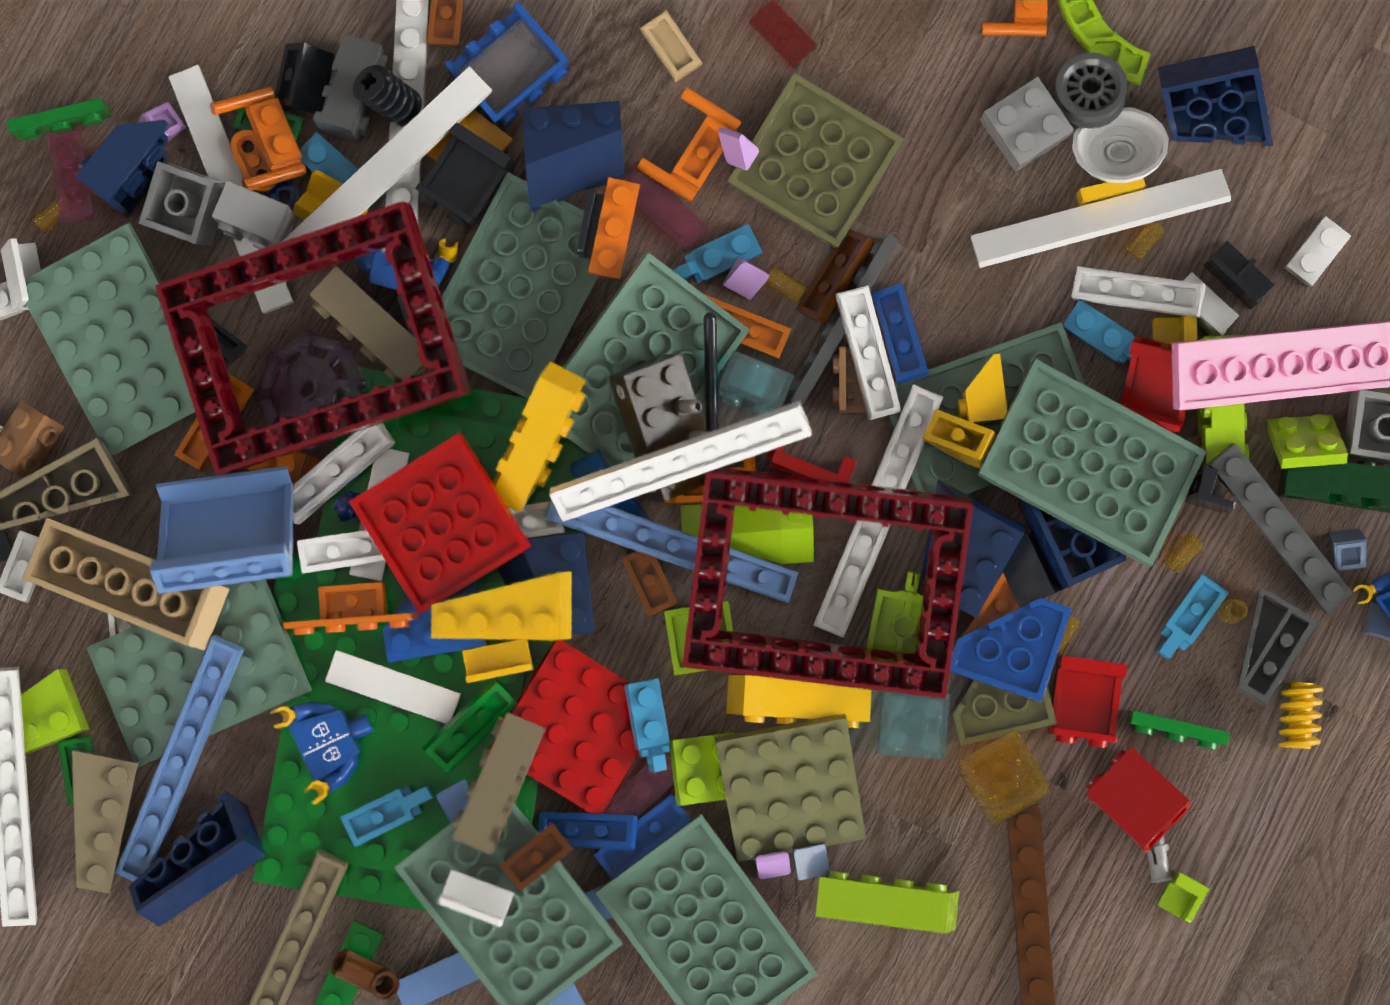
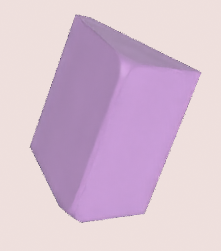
[138,102,186,141]
[718,127,759,170]
[722,256,770,300]
[755,850,791,879]

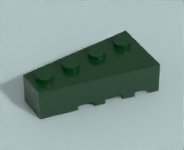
[1278,461,1390,513]

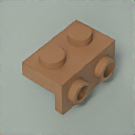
[833,346,867,414]
[0,400,64,478]

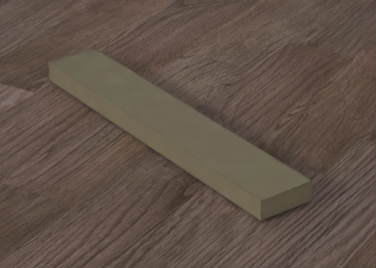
[249,849,350,1005]

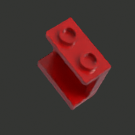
[1120,336,1188,433]
[766,445,857,482]
[1048,656,1127,748]
[1086,747,1192,853]

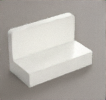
[1,238,41,311]
[1183,272,1239,336]
[437,869,515,927]

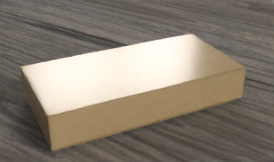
[640,10,702,83]

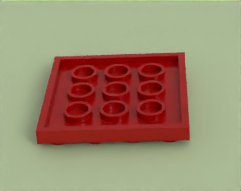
[349,432,532,615]
[489,640,666,814]

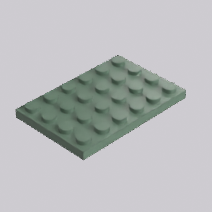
[441,172,600,400]
[25,223,195,456]
[563,252,750,467]
[888,322,1085,494]
[976,359,1207,568]
[87,579,312,768]
[394,804,623,1005]
[595,814,818,1005]

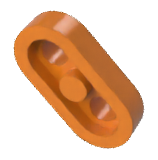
[230,130,277,192]

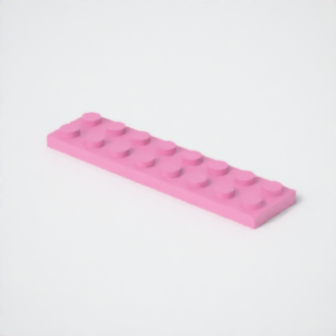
[1172,321,1390,410]

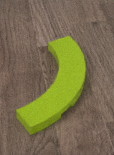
[1057,0,1151,86]

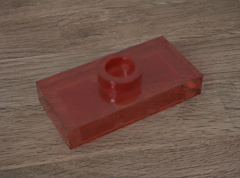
[749,0,817,69]

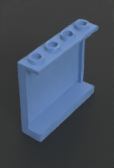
[150,466,294,594]

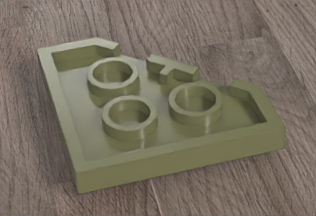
[953,680,1057,747]

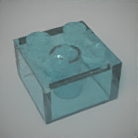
[718,350,794,416]
[876,691,950,760]

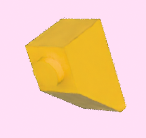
[958,353,1008,425]
[922,409,996,469]

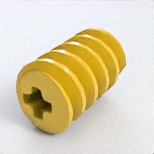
[1278,681,1323,749]

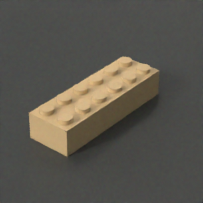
[22,518,229,650]

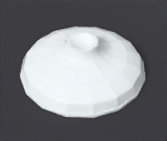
[1072,107,1169,183]

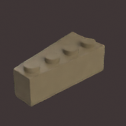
[309,266,427,383]
[0,438,134,530]
[452,713,546,854]
[72,748,138,894]

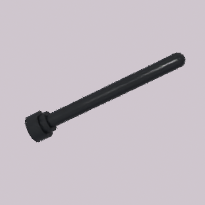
[703,312,726,467]

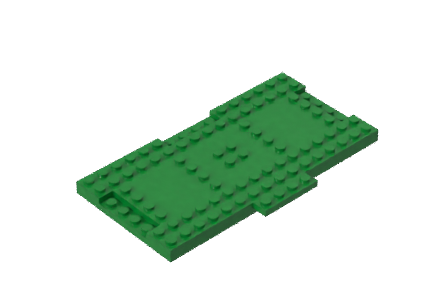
[253,365,588,911]

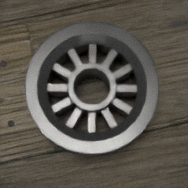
[1055,53,1127,129]

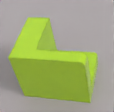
[1157,871,1209,923]

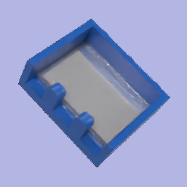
[444,1,569,127]

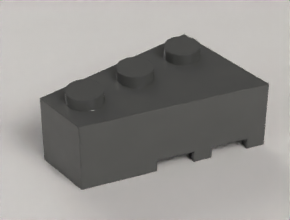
[313,34,388,143]
[1236,587,1318,708]

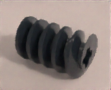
[353,65,422,127]

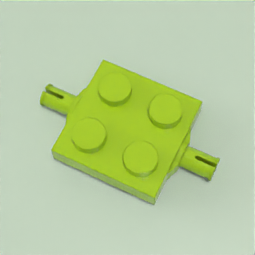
[865,571,923,653]

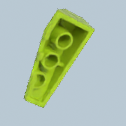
[680,504,814,564]

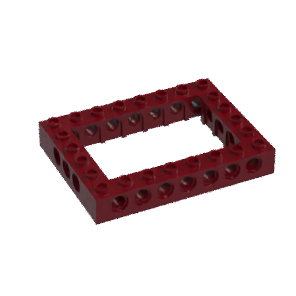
[155,201,472,475]
[682,467,973,699]

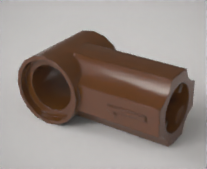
[331,947,400,1000]

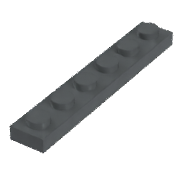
[788,233,899,407]
[1207,443,1353,614]

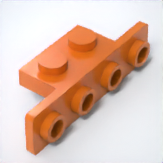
[283,582,419,635]

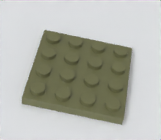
[727,73,904,249]
[715,714,866,863]

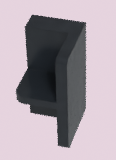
[1203,241,1274,309]

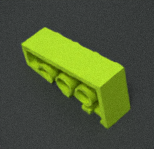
[1196,334,1249,467]
[21,669,90,755]
[815,870,960,934]

